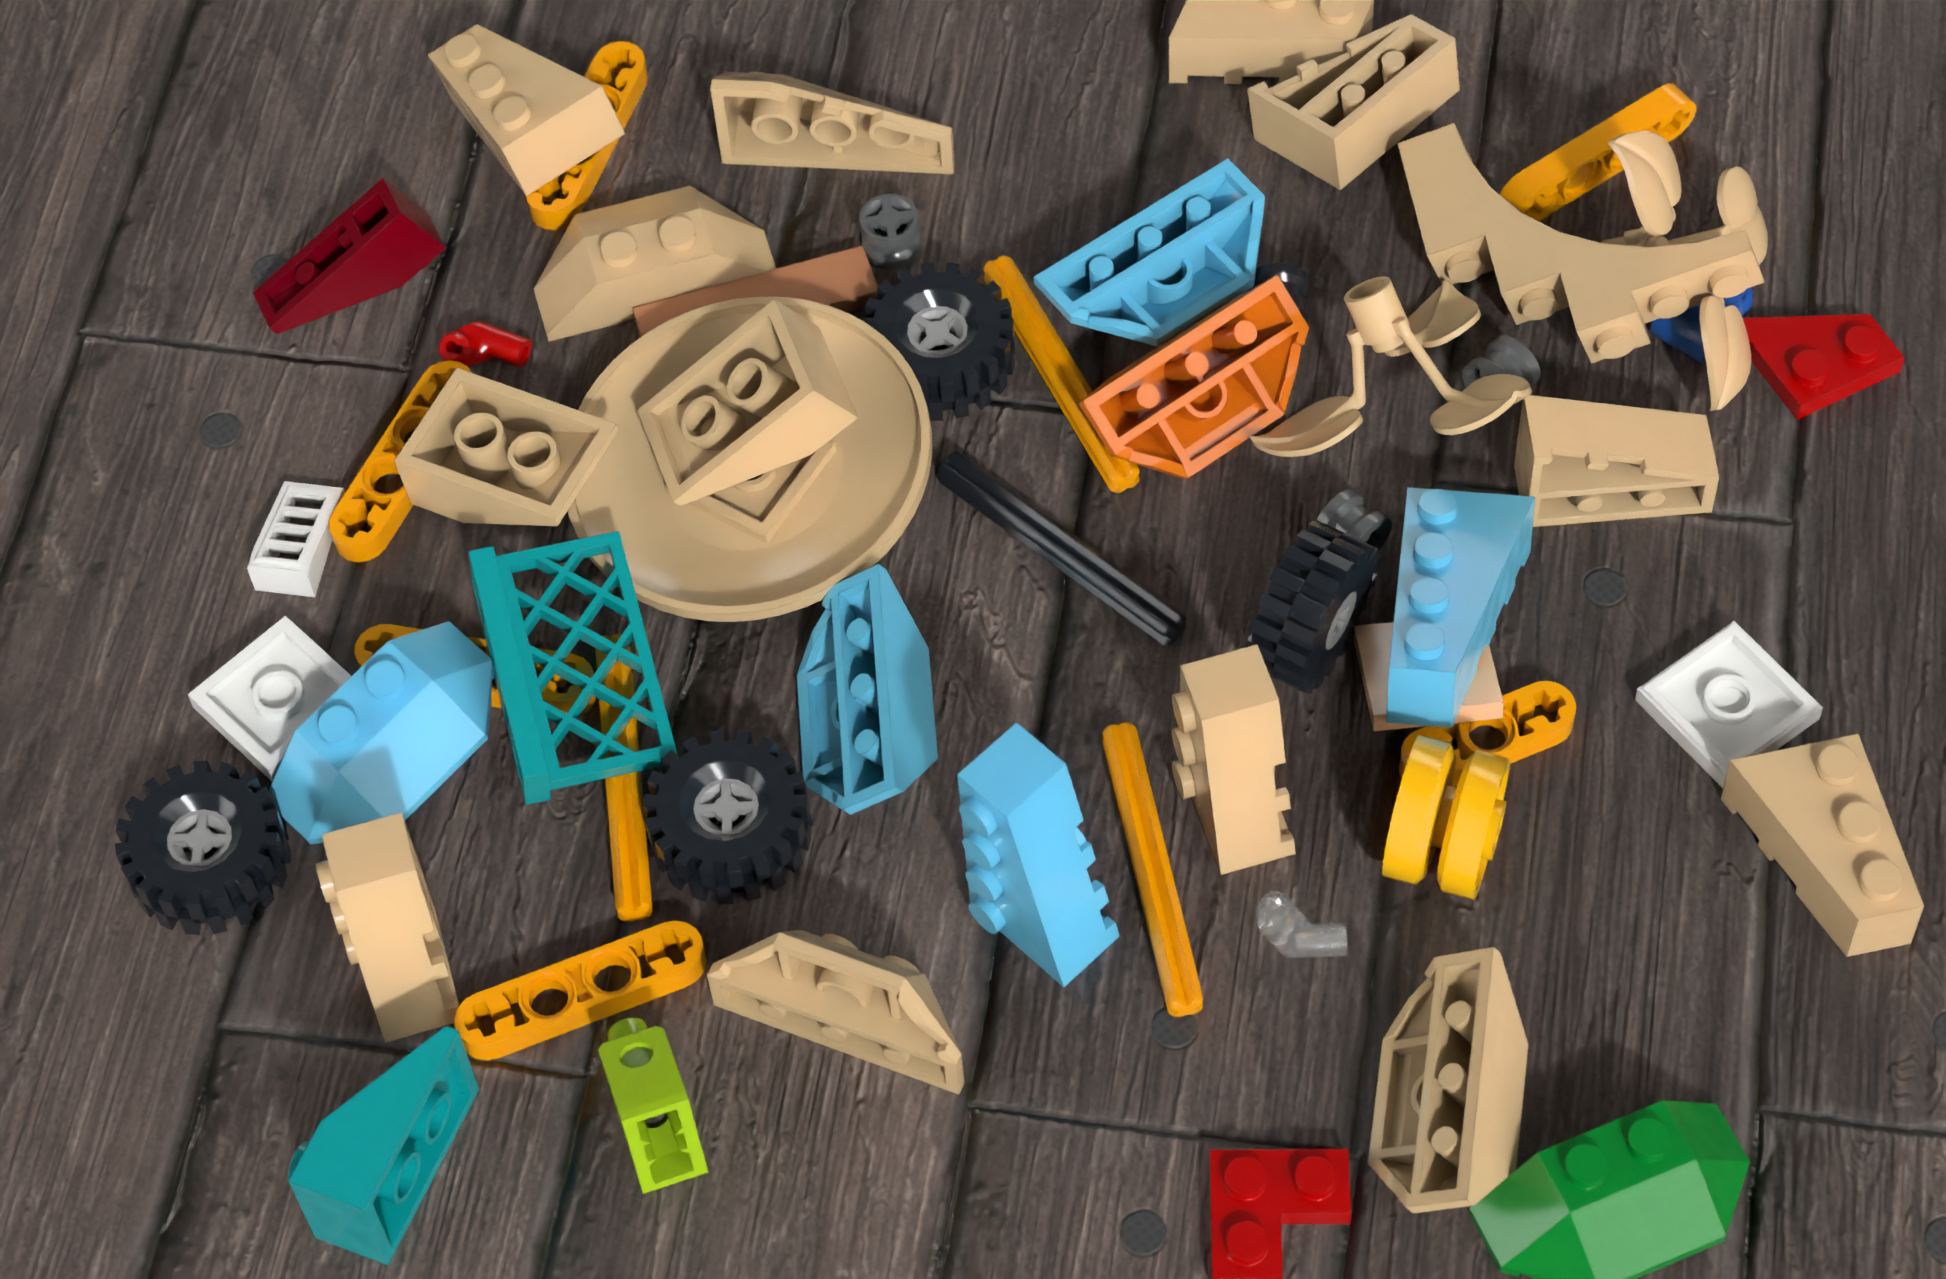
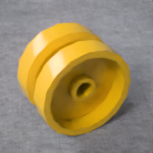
[1382,735,1511,900]

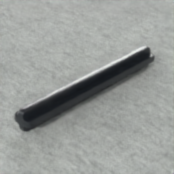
[937,452,1187,646]

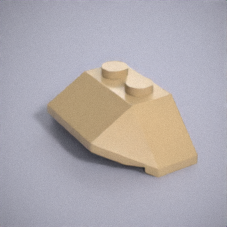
[534,186,776,342]
[707,930,964,1094]
[1368,947,1528,1213]

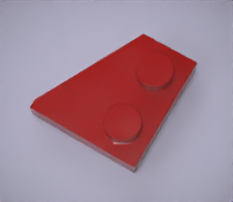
[1743,314,1905,420]

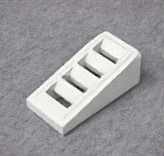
[247,481,345,597]

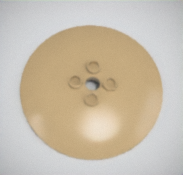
[568,296,932,622]

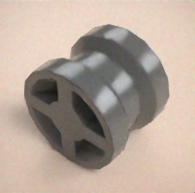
[859,194,921,270]
[1462,335,1541,413]
[1315,489,1392,551]

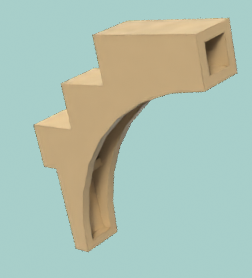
[1398,123,1765,364]

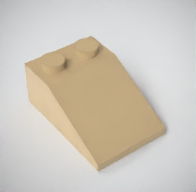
[637,299,859,506]
[394,368,619,526]

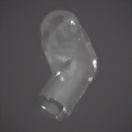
[1255,891,1347,958]

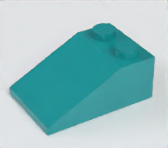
[288,1026,479,1265]

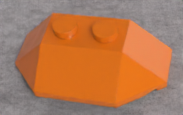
[1079,275,1309,479]

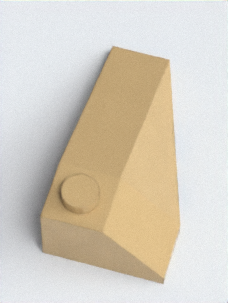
[710,72,955,174]

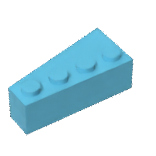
[957,723,1120,987]

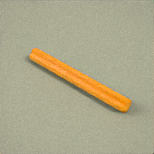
[983,255,1140,493]
[595,634,653,922]
[1102,722,1203,1018]

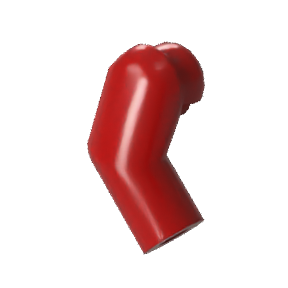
[438,321,532,367]

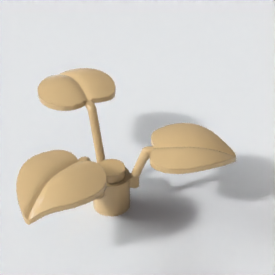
[1601,131,1768,411]
[1249,276,1532,457]

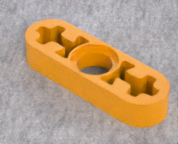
[1399,681,1576,787]

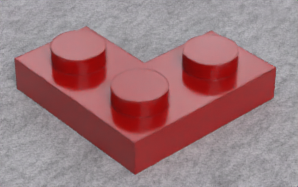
[1210,1149,1351,1279]

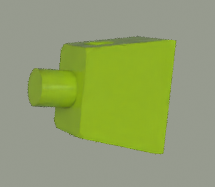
[598,1018,708,1194]

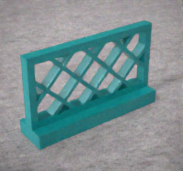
[468,531,678,805]

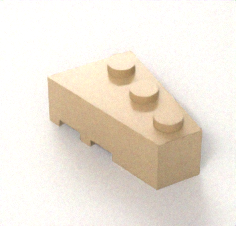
[1169,0,1374,84]
[1247,14,1460,190]
[428,24,625,196]
[1514,395,1719,527]
[1172,645,1296,875]
[1721,734,1924,957]
[316,812,459,1043]

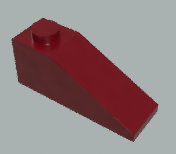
[253,178,446,334]

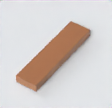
[632,245,878,337]

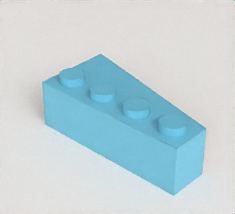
[1386,487,1535,728]

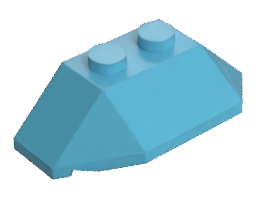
[1034,159,1265,346]
[797,564,938,815]
[269,621,494,845]

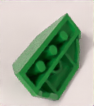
[1469,1100,1750,1279]

